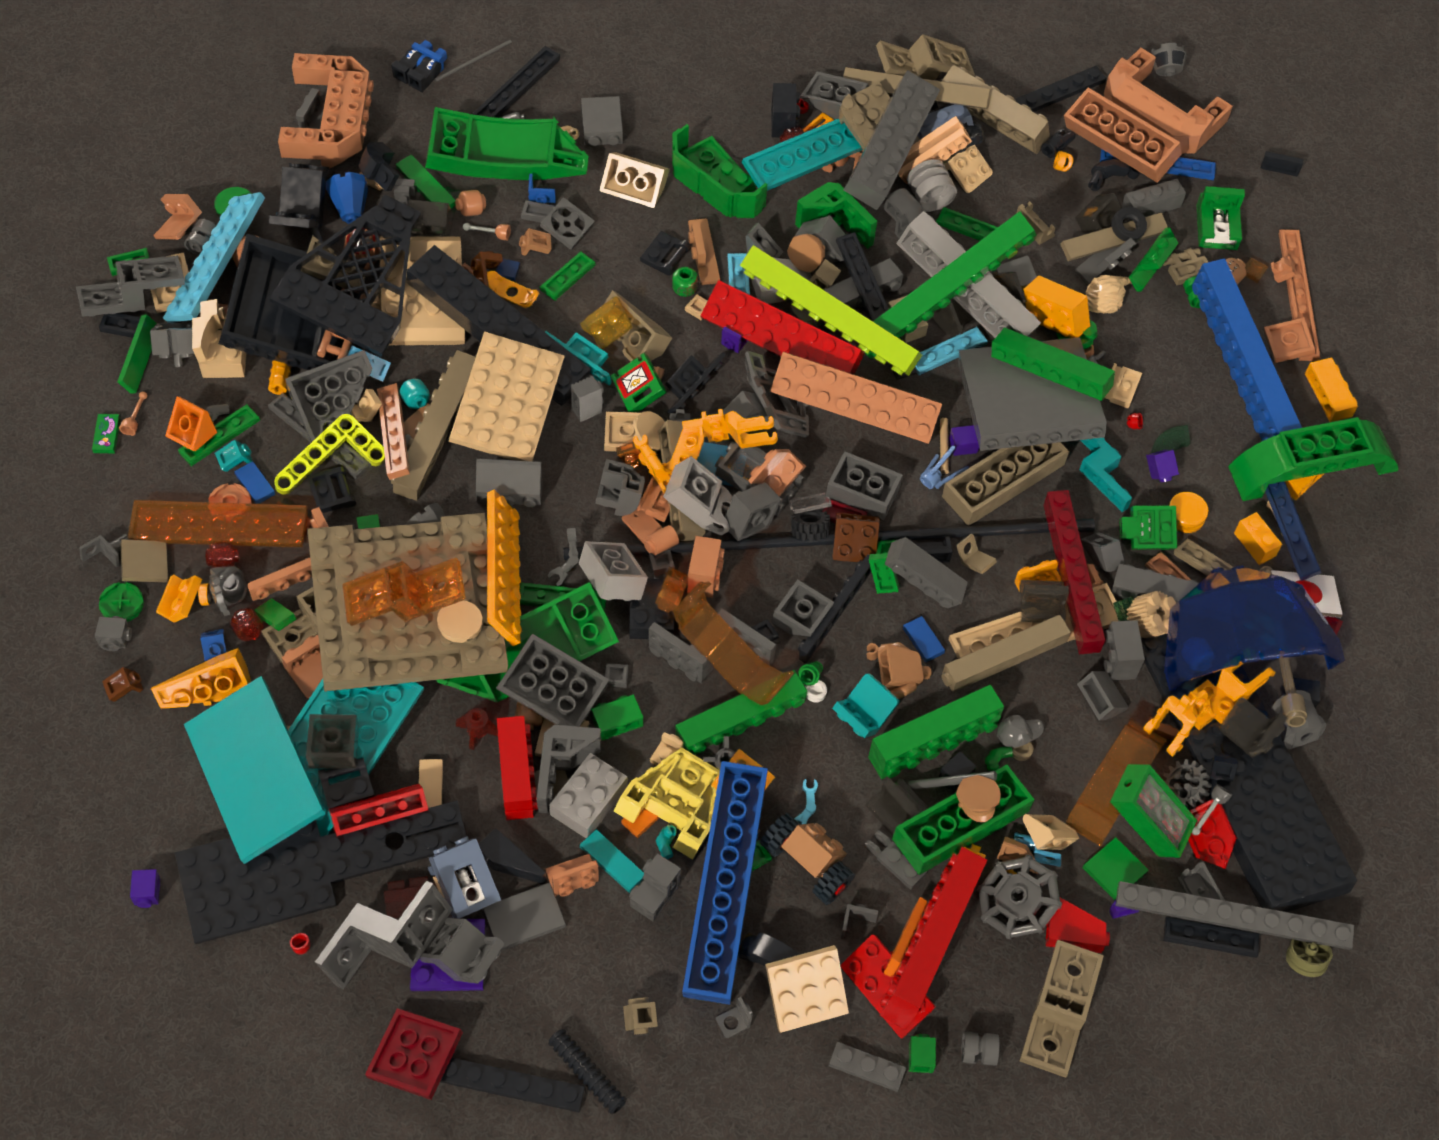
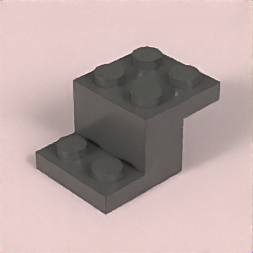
[419,918,505,984]

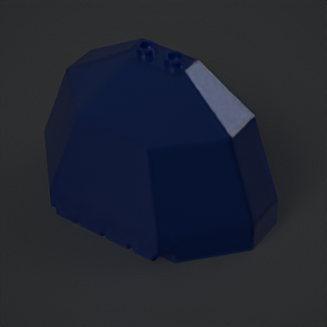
[1164,566,1345,691]

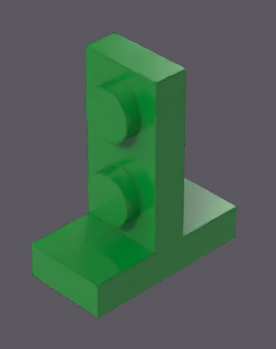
[869,540,899,594]

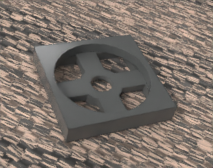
[540,197,595,249]

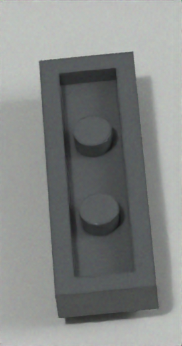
[829,1042,906,1092]

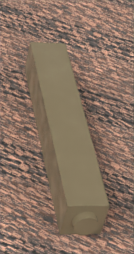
[942,615,1071,692]

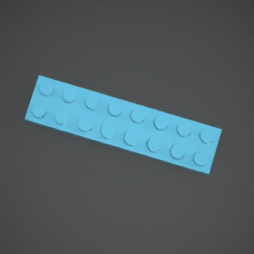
[163,192,265,323]

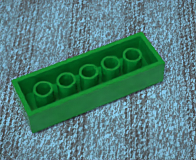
[868,685,1004,780]
[892,764,1034,875]

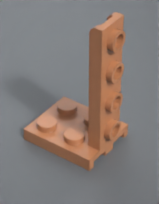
[248,507,329,601]

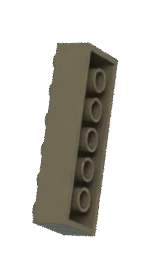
[941,65,1050,154]
[942,442,1069,526]

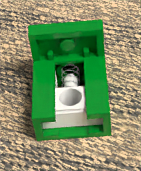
[1196,186,1245,250]

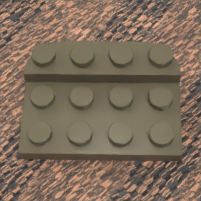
[839,81,920,150]

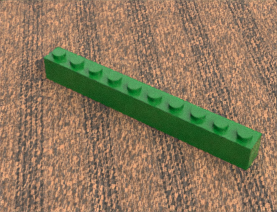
[865,211,1037,359]

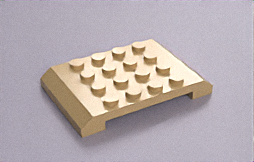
[380,237,465,345]

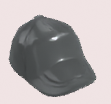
[996,715,1044,748]

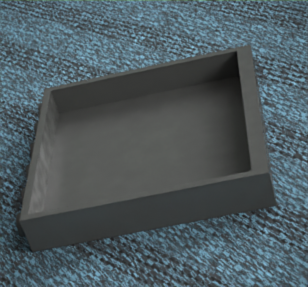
[958,337,1107,451]

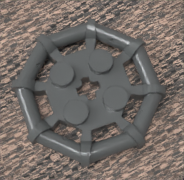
[977,855,1062,940]

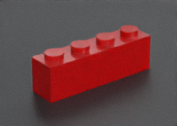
[329,784,428,836]

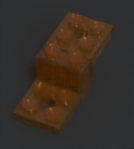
[343,557,466,626]

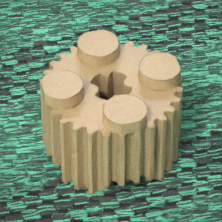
[1126,591,1177,638]

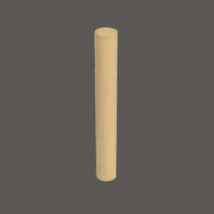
[940,418,949,474]

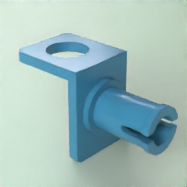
[1014,832,1062,866]

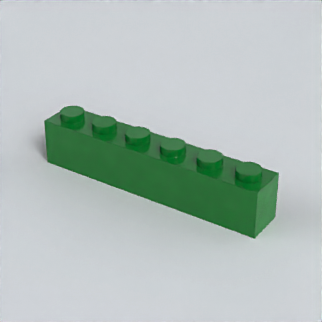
[991,327,1115,401]
[675,670,807,755]

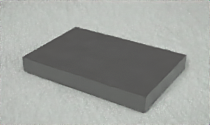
[483,883,566,951]

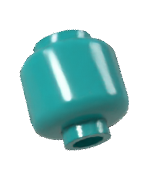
[399,378,430,409]

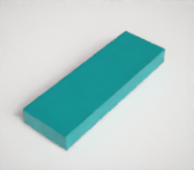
[580,829,644,893]

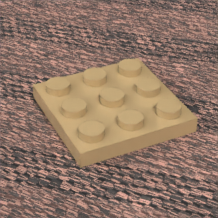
[765,945,849,1033]

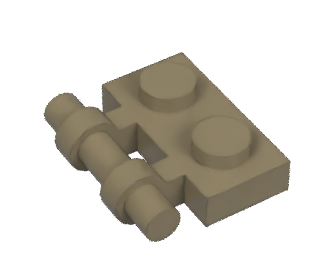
[1163,248,1208,285]

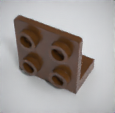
[833,513,880,562]

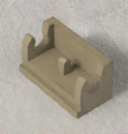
[1016,201,1055,245]

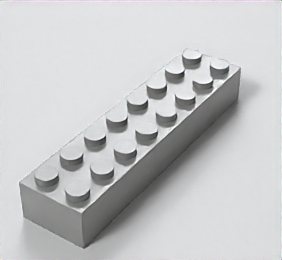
[896,211,1041,338]

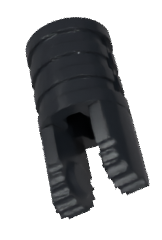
[1041,129,1075,158]

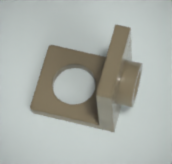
[957,534,997,574]

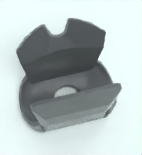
[1271,690,1326,749]

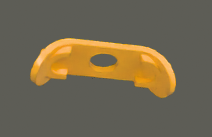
[487,271,539,308]

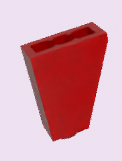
[1045,897,1110,953]

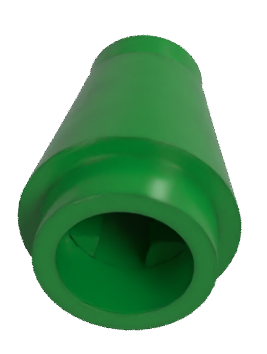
[798,661,823,686]

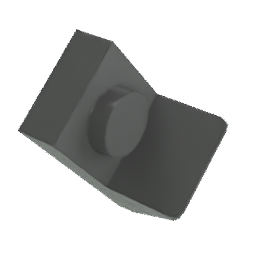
[745,222,783,258]

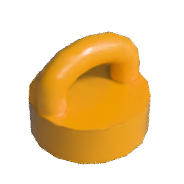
[1053,151,1073,171]

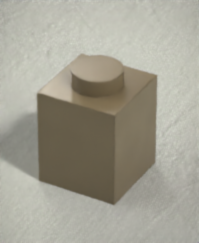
[809,259,841,290]

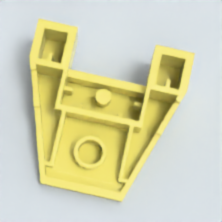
[614,748,720,860]

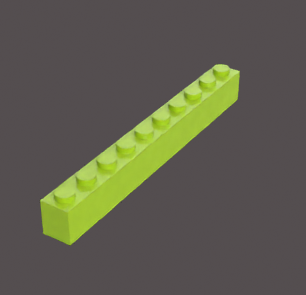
[740,245,922,376]

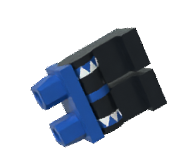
[391,40,447,93]

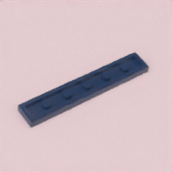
[1265,481,1322,581]

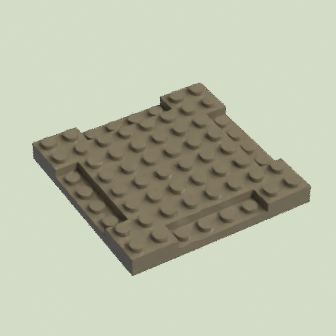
[308,513,508,691]

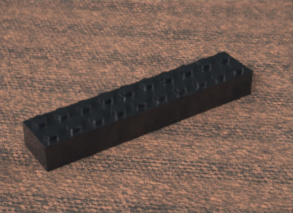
[406,245,591,406]

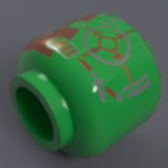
[672,267,698,297]

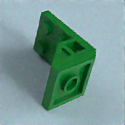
[795,182,877,249]

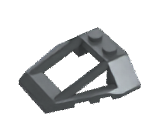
[745,351,809,438]

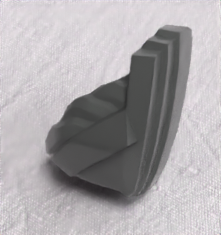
[209,566,247,616]

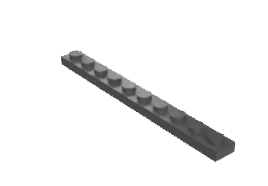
[1115,881,1354,950]

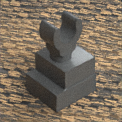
[394,179,416,206]

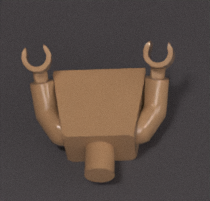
[867,642,931,699]

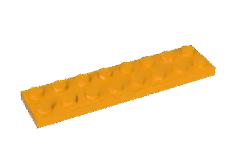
[487,489,522,646]

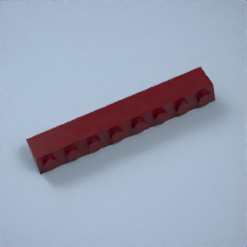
[1043,490,1105,655]

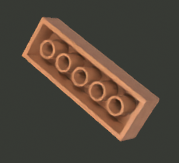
[1064,88,1182,183]

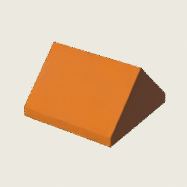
[165,397,217,451]

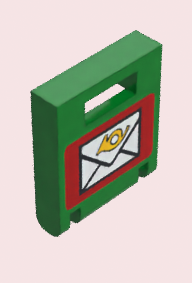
[611,353,667,413]

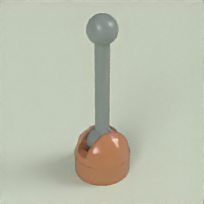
[463,223,511,241]

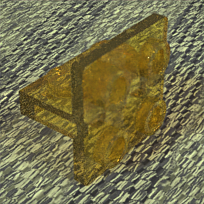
[580,296,633,349]

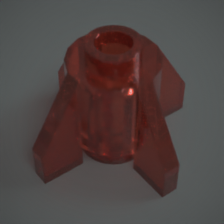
[455,706,498,750]

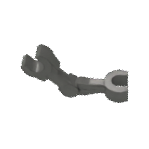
[547,528,579,586]

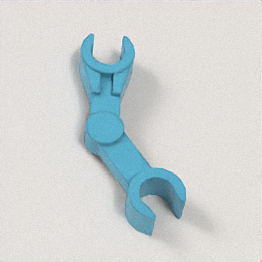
[794,779,818,825]

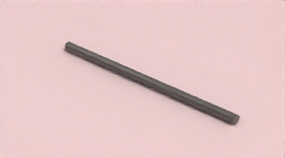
[435,40,512,82]

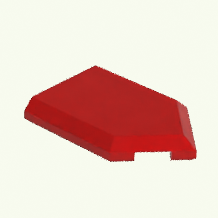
[1188,799,1236,869]

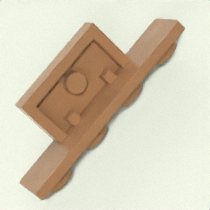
[688,218,720,285]

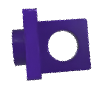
[721,327,748,353]

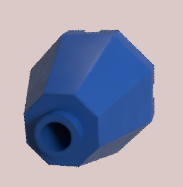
[326,172,368,224]

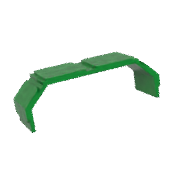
[672,124,768,218]

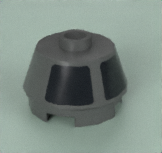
[1151,43,1187,76]

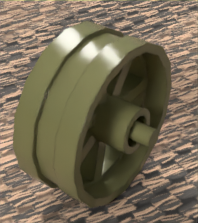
[1286,939,1333,977]

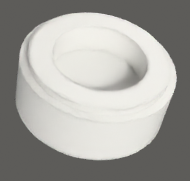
[805,680,827,702]

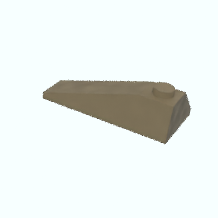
[603,290,672,362]

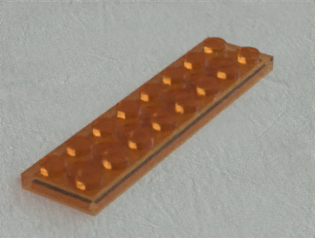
[128,500,308,547]

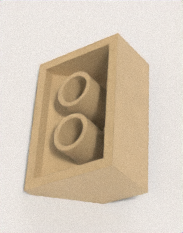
[600,152,669,208]

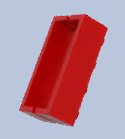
[497,716,537,820]

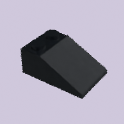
[629,578,674,639]

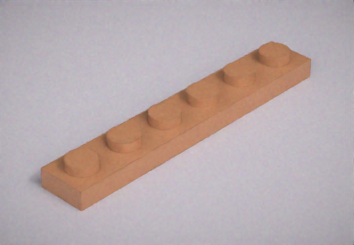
[377,383,410,480]

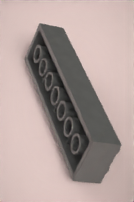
[843,70,940,210]

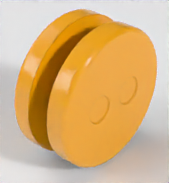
[1169,492,1208,533]

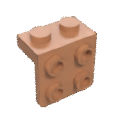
[282,635,323,700]

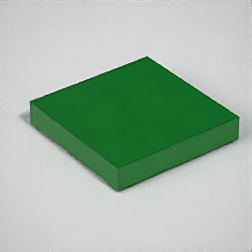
[1082,837,1149,900]

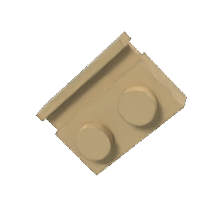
[1104,363,1142,409]

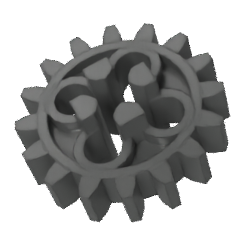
[1163,759,1212,809]

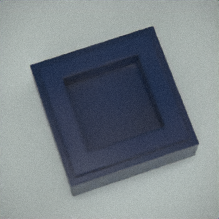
[496,259,520,282]

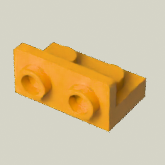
[156,575,202,623]

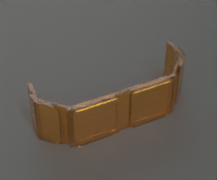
[673,581,794,705]
[1065,719,1167,847]

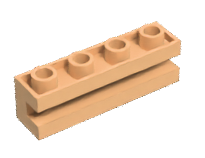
[898,116,972,184]

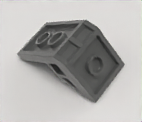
[537,725,602,813]

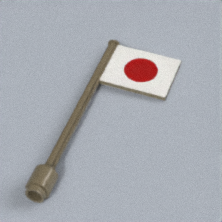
[1260,566,1343,727]

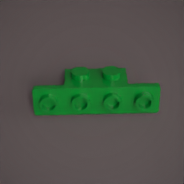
[1129,227,1178,292]

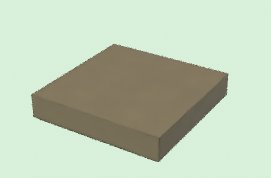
[120,539,168,582]

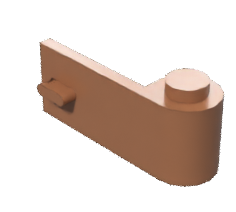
[622,510,679,555]

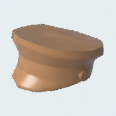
[787,234,825,272]
[956,775,1001,822]

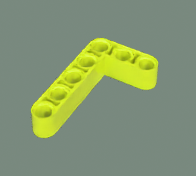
[274,414,385,495]

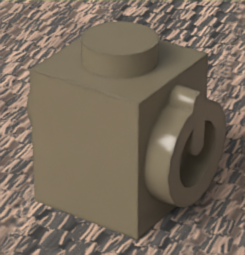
[623,997,658,1035]

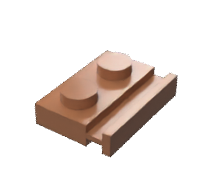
[636,477,670,522]

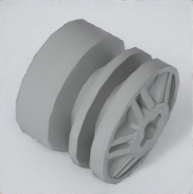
[907,159,957,212]

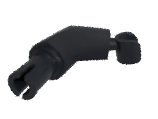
[1088,159,1139,191]

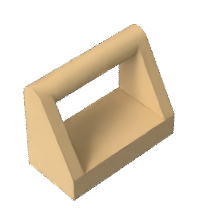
[1023,814,1079,850]

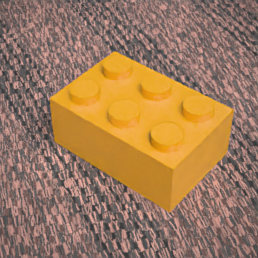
[1024,275,1090,338]

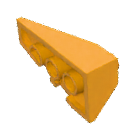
[151,648,251,708]

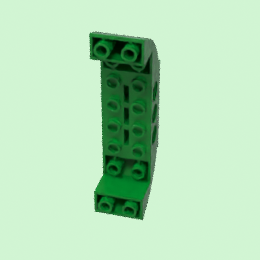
[1228,417,1398,501]

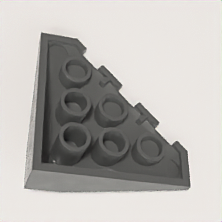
[285,350,372,456]

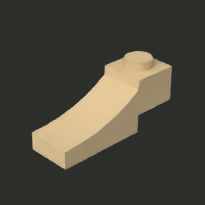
[192,299,225,363]

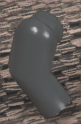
[206,404,230,422]

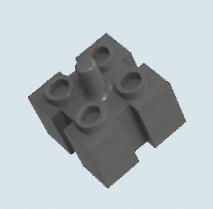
[150,322,195,367]

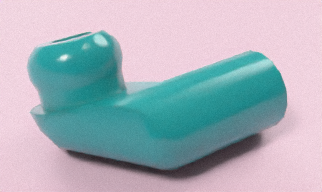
[656,825,677,859]

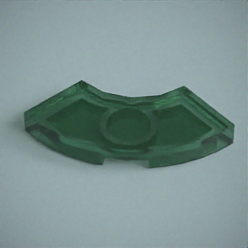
[1150,425,1190,454]

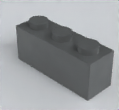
[1121,179,1186,222]

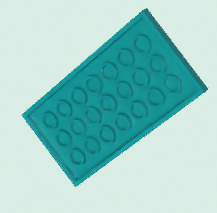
[288,679,424,837]

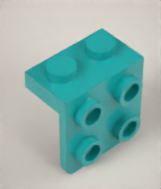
[832,673,899,738]

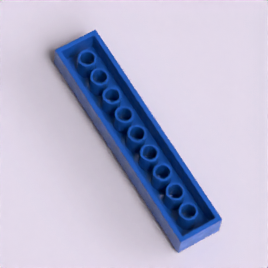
[1192,258,1302,442]
[682,761,768,1005]

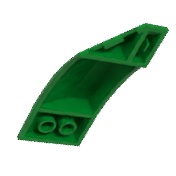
[425,107,588,180]
[436,582,619,703]

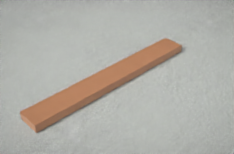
[1279,230,1321,361]

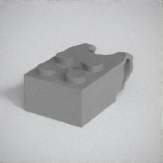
[663,456,732,535]

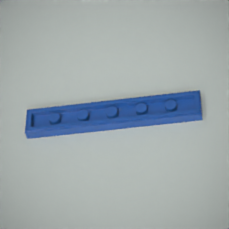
[1100,149,1216,180]

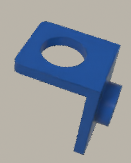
[528,174,556,204]
[200,629,226,661]

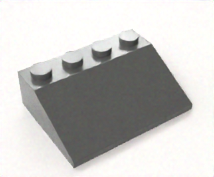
[496,634,609,727]

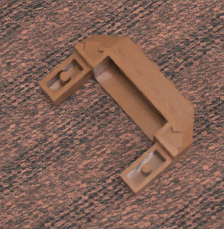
[1104,48,1233,154]
[278,53,374,169]

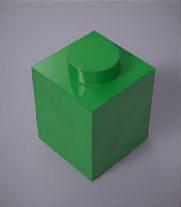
[909,1034,936,1073]

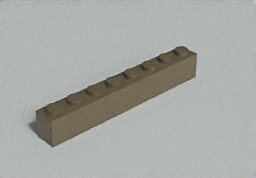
[391,350,476,501]

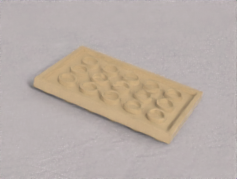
[449,332,564,461]

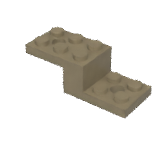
[876,34,975,80]
[261,587,318,666]
[1019,940,1104,1078]

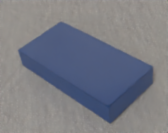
[234,461,275,505]
[903,616,945,663]

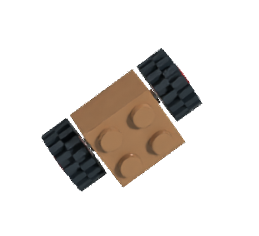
[760,813,855,905]

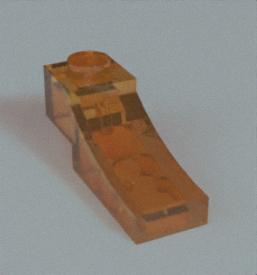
[655,566,688,613]

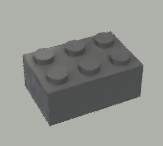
[826,451,903,520]

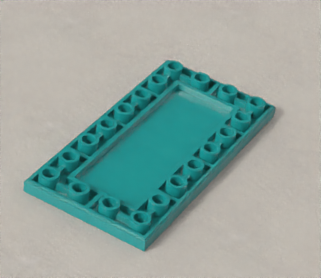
[184,676,326,864]

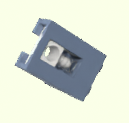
[428,836,501,919]

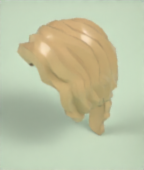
[1086,275,1132,314]

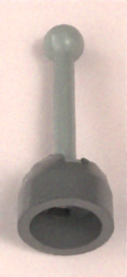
[1192,784,1232,835]

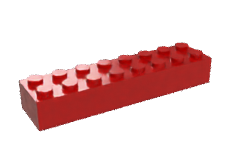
[700,280,865,374]
[880,847,987,1030]

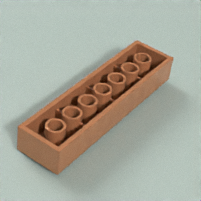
[770,352,942,444]

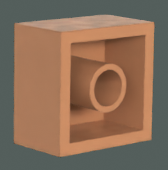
[687,536,725,598]

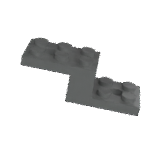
[76,255,185,317]

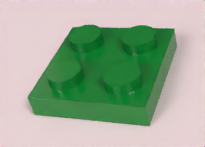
[708,159,755,192]

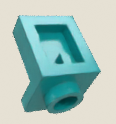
[215,439,253,472]

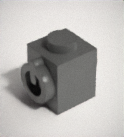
[95,616,132,651]

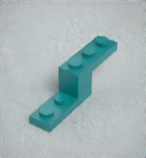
[1079,437,1132,512]

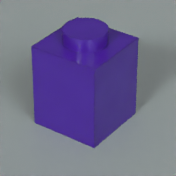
[949,425,979,456]
[1146,450,1179,482]
[130,869,160,908]

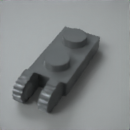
[865,830,927,890]

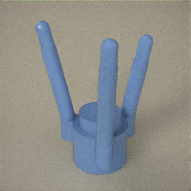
[920,445,969,489]

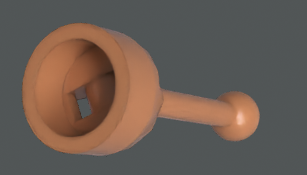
[119,391,147,436]

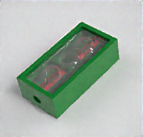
[1110,764,1197,858]

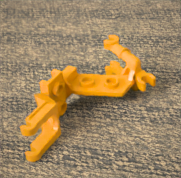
[633,409,778,494]
[1143,647,1276,757]

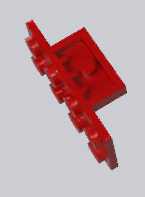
[841,935,936,1038]

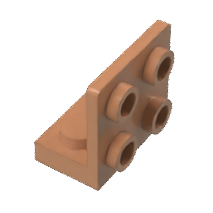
[154,194,202,240]
[748,449,806,497]
[545,854,599,897]

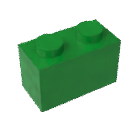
[591,694,643,741]

